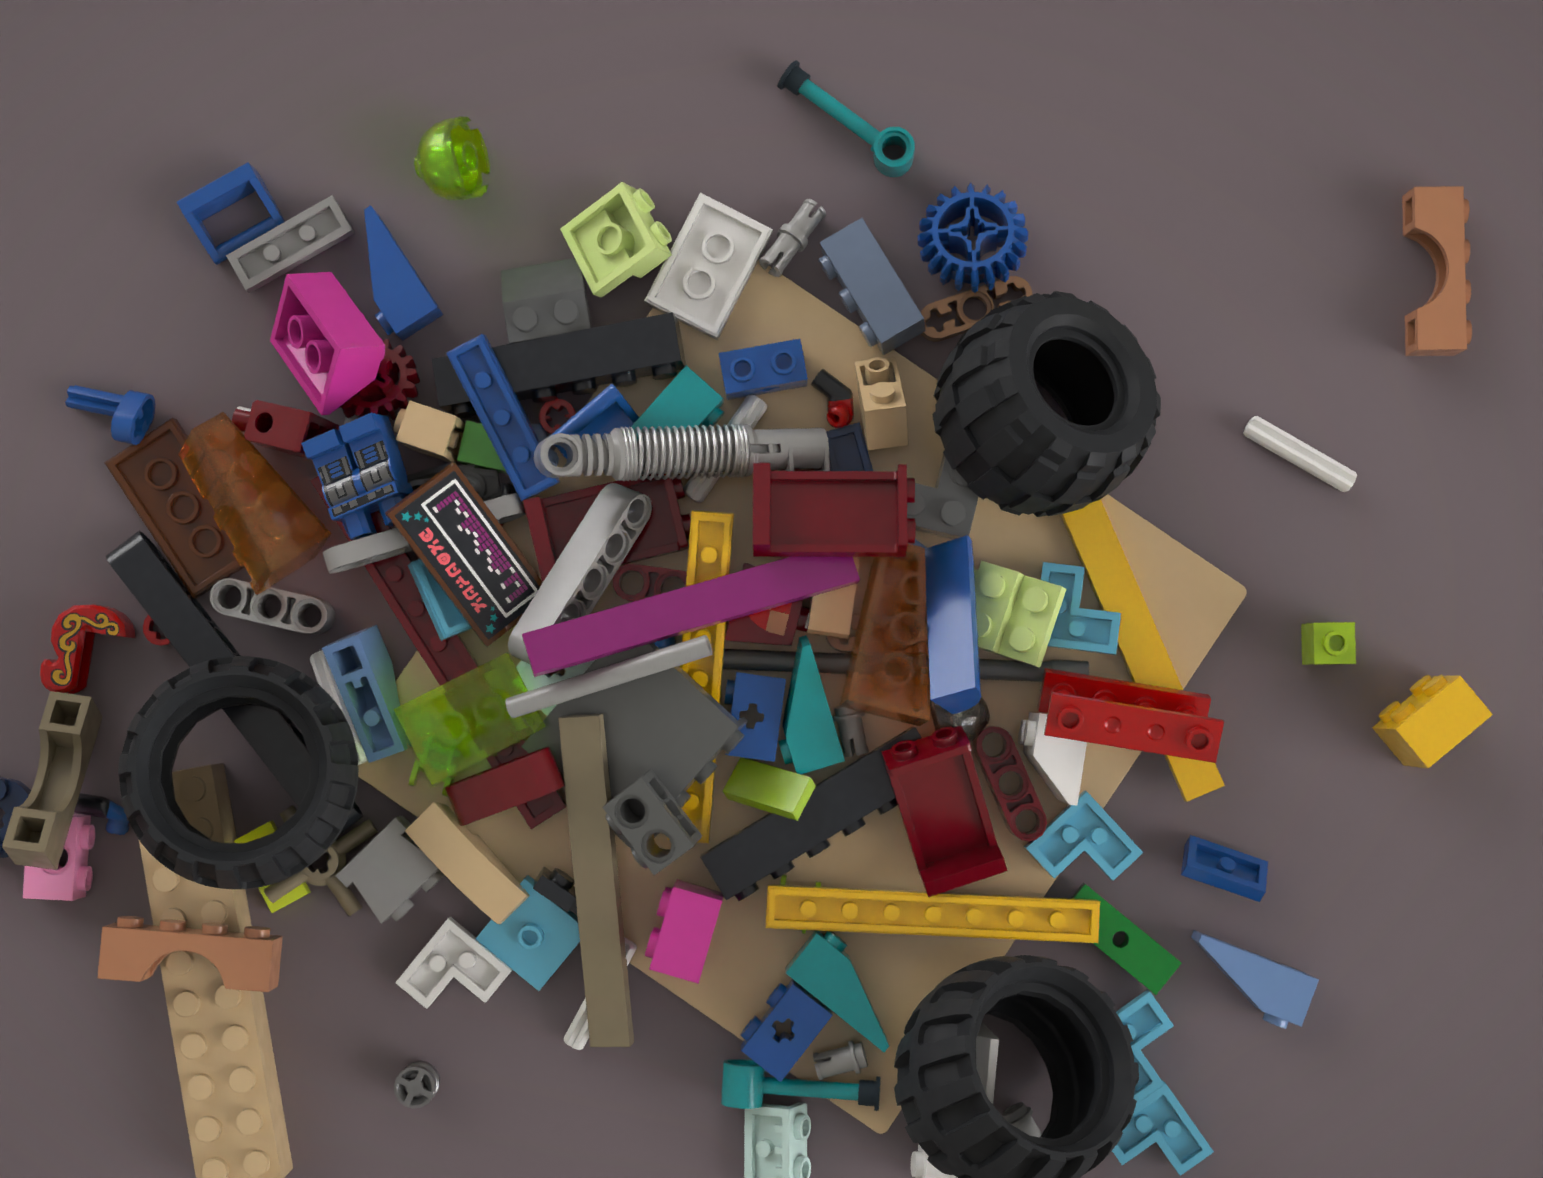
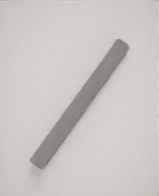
[505,635,713,718]

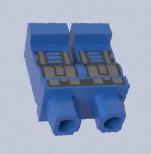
[301,413,413,540]

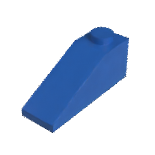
[364,205,444,341]

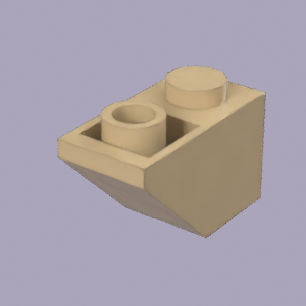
[855,357,908,450]

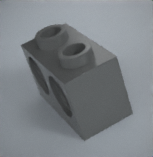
[602,769,702,875]

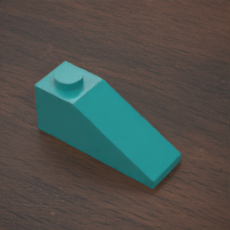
[631,365,724,441]
[778,635,845,774]
[785,930,889,1052]

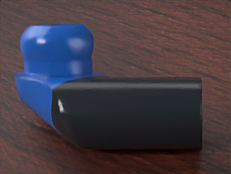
[74,793,129,835]

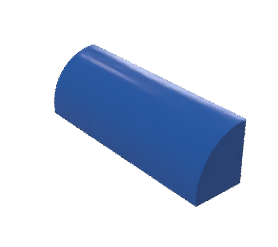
[924,535,981,714]

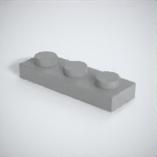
[226,195,355,293]

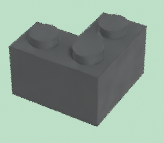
[907,454,979,539]

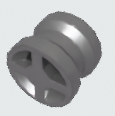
[394,1061,440,1108]

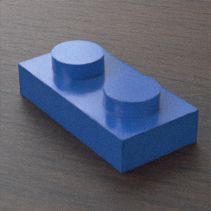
[1181,835,1268,902]

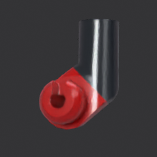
[811,369,854,428]

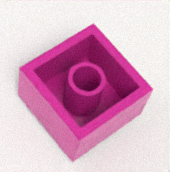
[645,879,723,984]

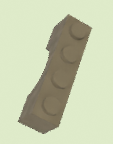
[2,691,102,870]

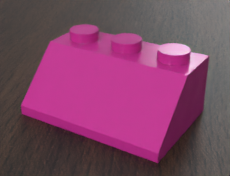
[270,272,385,416]

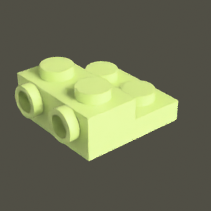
[560,182,672,298]
[974,561,1067,668]

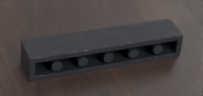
[432,312,686,418]
[700,726,922,901]

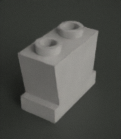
[336,815,444,924]

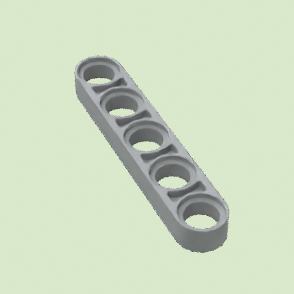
[322,493,526,574]

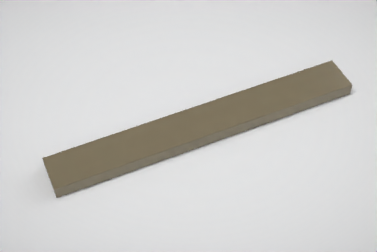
[558,713,634,1047]

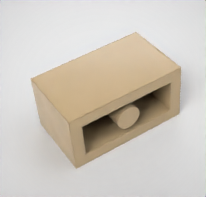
[394,400,465,463]

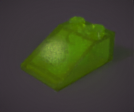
[393,652,546,788]

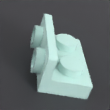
[744,1102,811,1178]

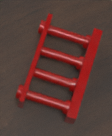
[1037,668,1224,763]

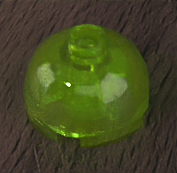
[414,116,490,200]

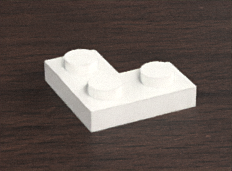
[395,917,512,1009]

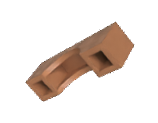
[1402,186,1472,356]
[97,916,283,992]

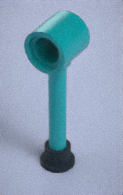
[777,60,915,177]
[721,1059,881,1111]

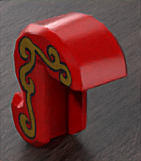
[40,604,136,694]

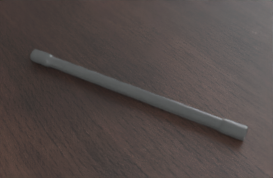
[679,649,1089,682]

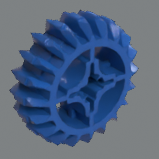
[917,183,1029,294]

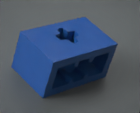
[719,339,808,400]
[724,672,786,762]
[740,979,833,1082]

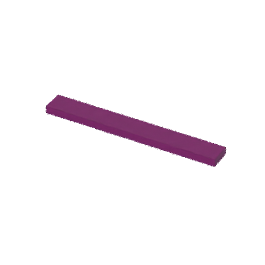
[522,557,860,677]

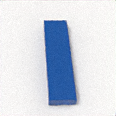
[446,334,560,501]

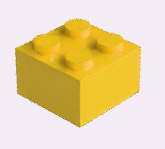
[1372,674,1493,769]

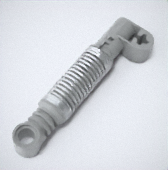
[533,424,830,481]

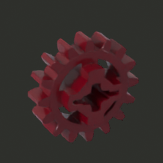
[339,339,420,421]

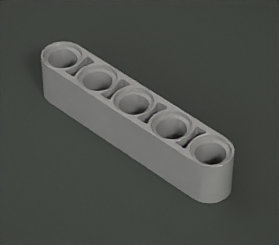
[508,483,652,664]

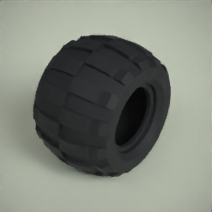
[932,291,1161,517]

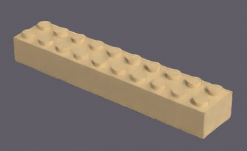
[139,763,293,1178]

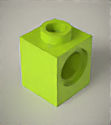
[1301,622,1356,665]

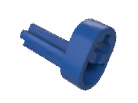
[65,385,156,445]

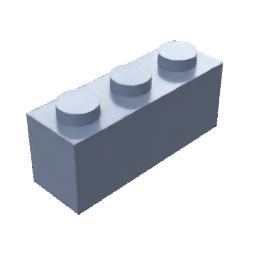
[818,218,926,355]

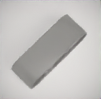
[210,578,335,635]

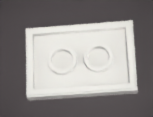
[644,193,773,340]

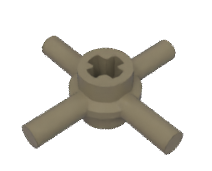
[264,805,378,916]

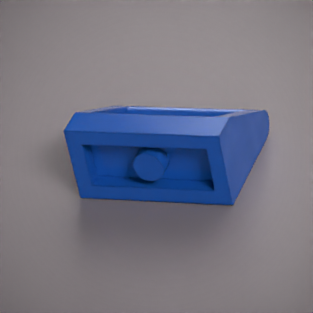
[177,162,285,265]
[550,383,639,474]

